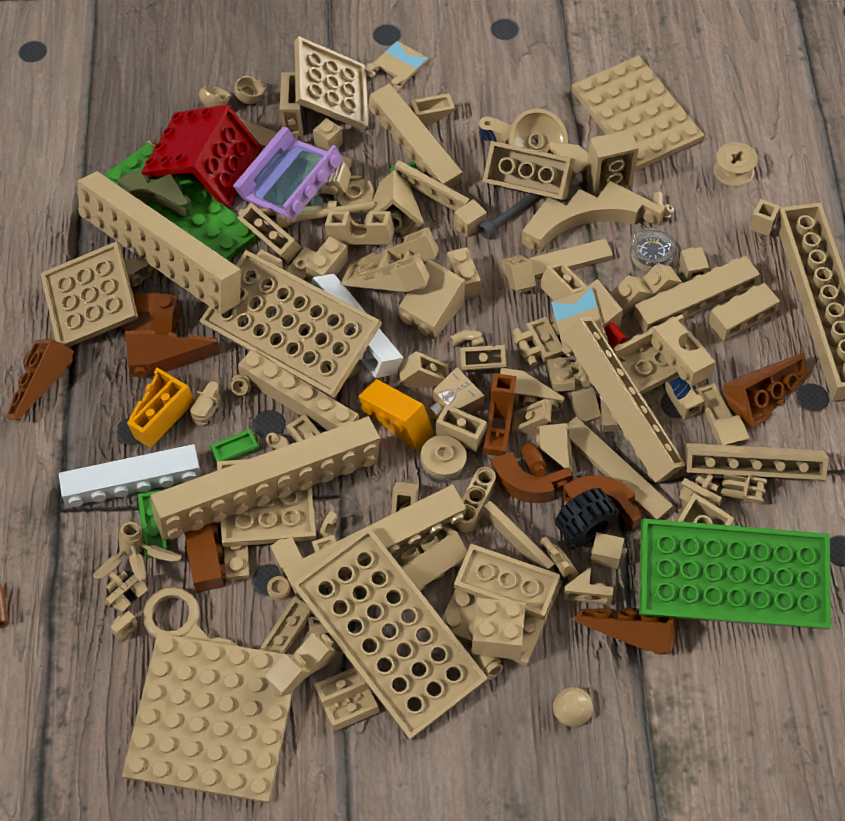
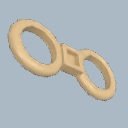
[143,587,238,646]

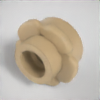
[230,374,252,396]

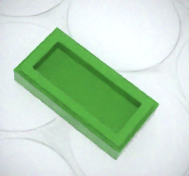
[209,429,260,463]

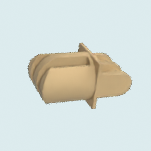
[190,382,221,426]
[720,474,767,504]

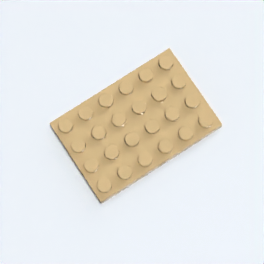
[571,55,704,172]

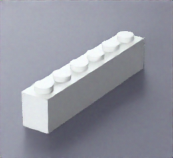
[311,274,403,378]
[58,444,201,507]

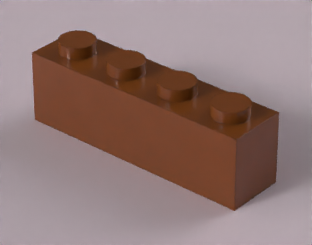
[184,523,227,593]

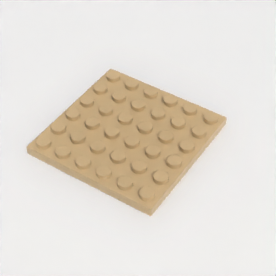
[122,633,294,804]

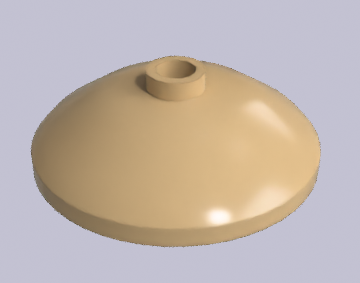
[508,109,568,152]

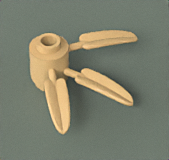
[93,522,182,580]

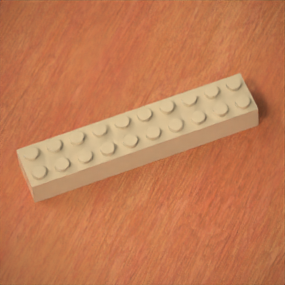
[77,171,241,314]
[776,203,845,401]
[150,416,380,540]

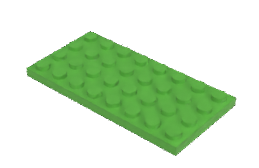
[104,142,258,261]
[639,519,831,630]

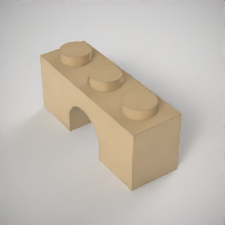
[325,211,394,245]
[651,317,715,386]

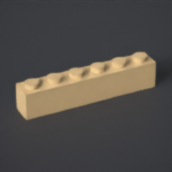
[368,83,462,188]
[633,256,760,333]
[238,350,359,431]
[684,443,828,480]

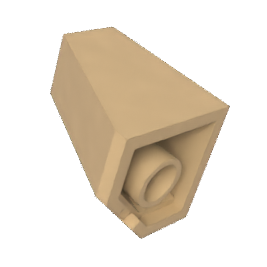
[364,170,423,236]

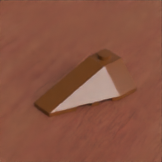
[119,293,181,336]
[125,330,220,378]
[6,339,74,420]
[723,353,809,428]
[575,607,678,655]

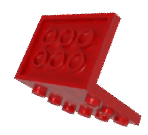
[141,105,262,208]

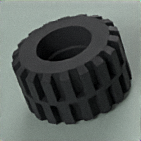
[555,488,619,547]

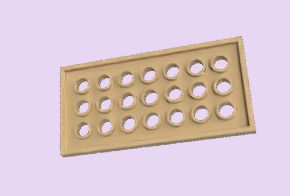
[199,250,382,398]
[292,527,488,740]

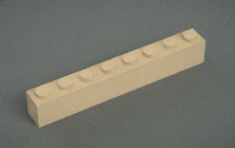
[561,317,686,483]
[283,484,466,598]

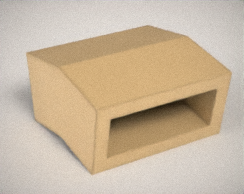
[711,415,749,446]

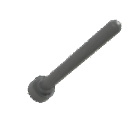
[478,193,542,239]

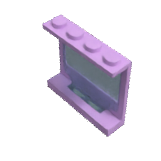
[233,127,343,220]

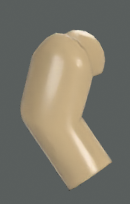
[653,192,674,218]
[450,330,484,346]
[266,432,290,449]

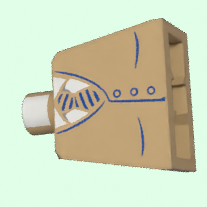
[428,367,484,419]

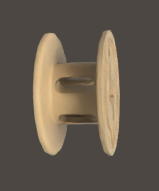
[714,142,757,187]

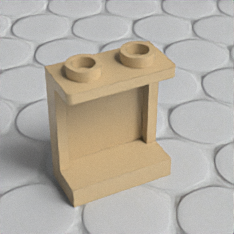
[280,72,304,136]

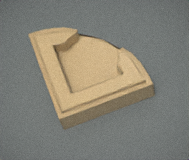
[319,511,339,539]

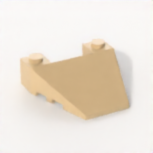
[342,227,439,292]

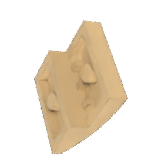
[314,668,380,732]

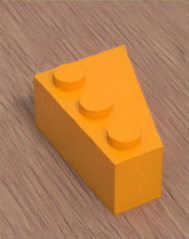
[127,368,195,448]
[358,379,435,451]

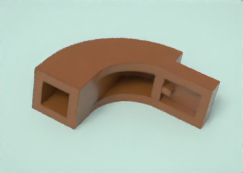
[483,373,517,456]
[491,452,572,503]
[562,475,642,532]

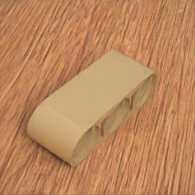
[456,467,496,533]

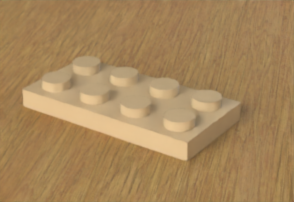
[454,544,560,620]

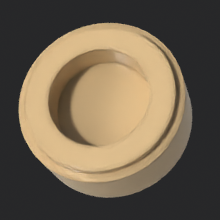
[267,576,291,601]

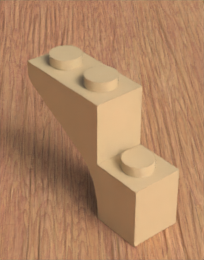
[610,264,682,317]
[265,633,344,694]

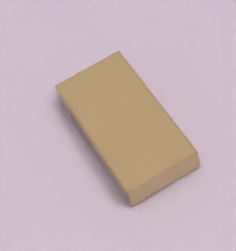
[694,383,733,427]

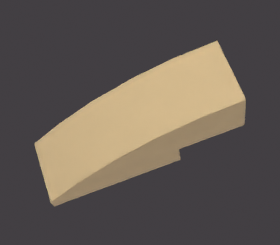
[409,93,455,126]

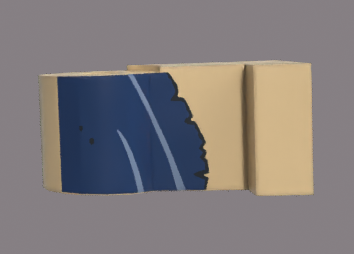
[479,116,511,144]
[665,376,704,420]

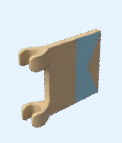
[366,41,428,92]
[551,287,608,357]

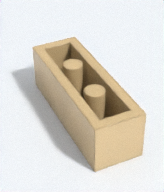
[599,394,617,432]

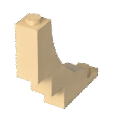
[522,181,665,253]

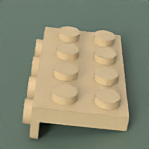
[612,315,710,395]

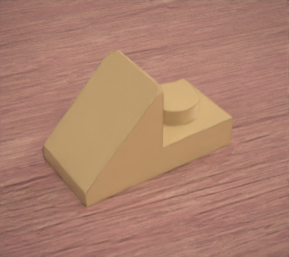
[563,384,601,424]
[512,398,552,435]
[563,568,613,605]

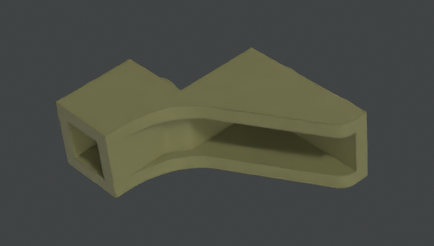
[117,169,192,218]

